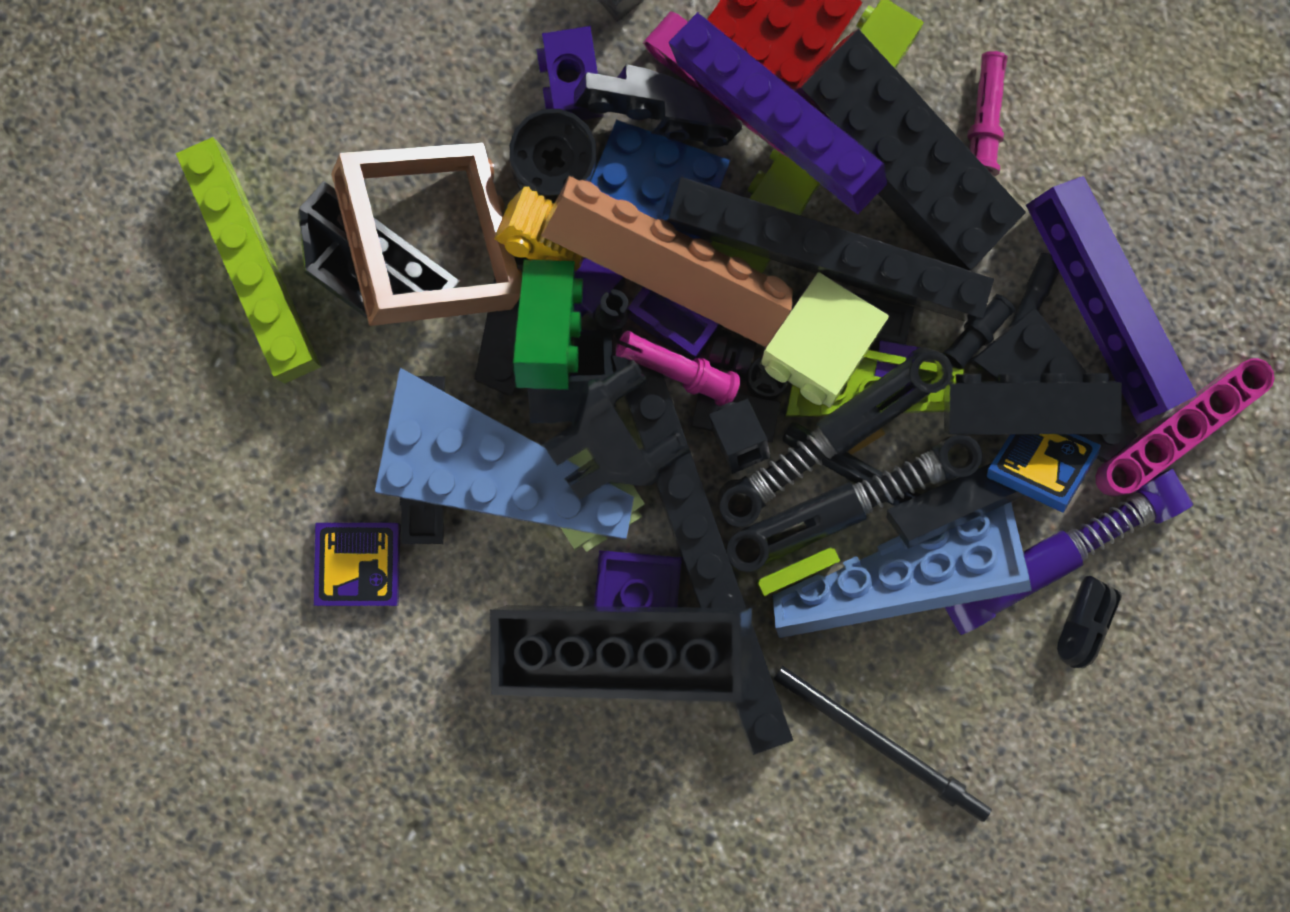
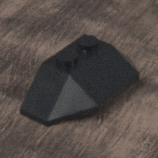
[298,181,459,319]

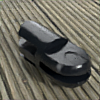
[1057,576,1122,668]

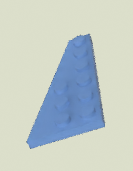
[375,368,634,540]
[773,502,1031,638]

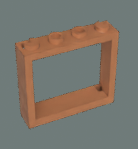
[331,143,523,326]

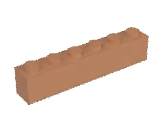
[541,176,793,347]

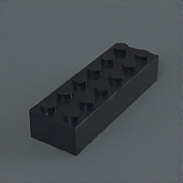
[793,29,1026,271]
[490,605,753,702]

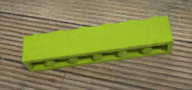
[175,137,321,384]

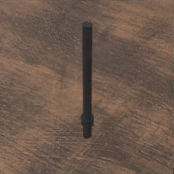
[773,665,992,822]

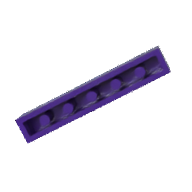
[668,12,887,215]
[1026,176,1197,424]

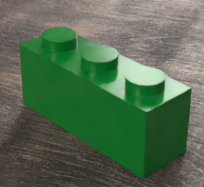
[514,260,583,389]

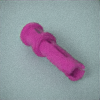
[967,51,1008,176]
[616,331,740,407]

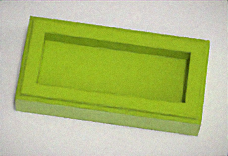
[755,547,840,596]

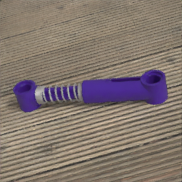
[944,468,1194,635]

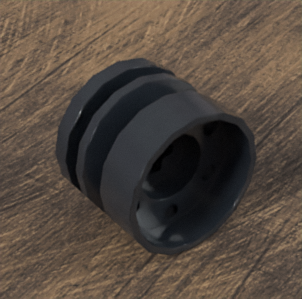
[509,109,596,204]

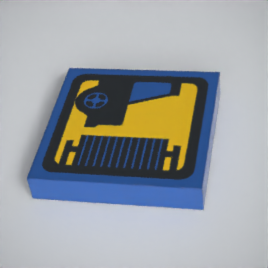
[987,434,1101,513]

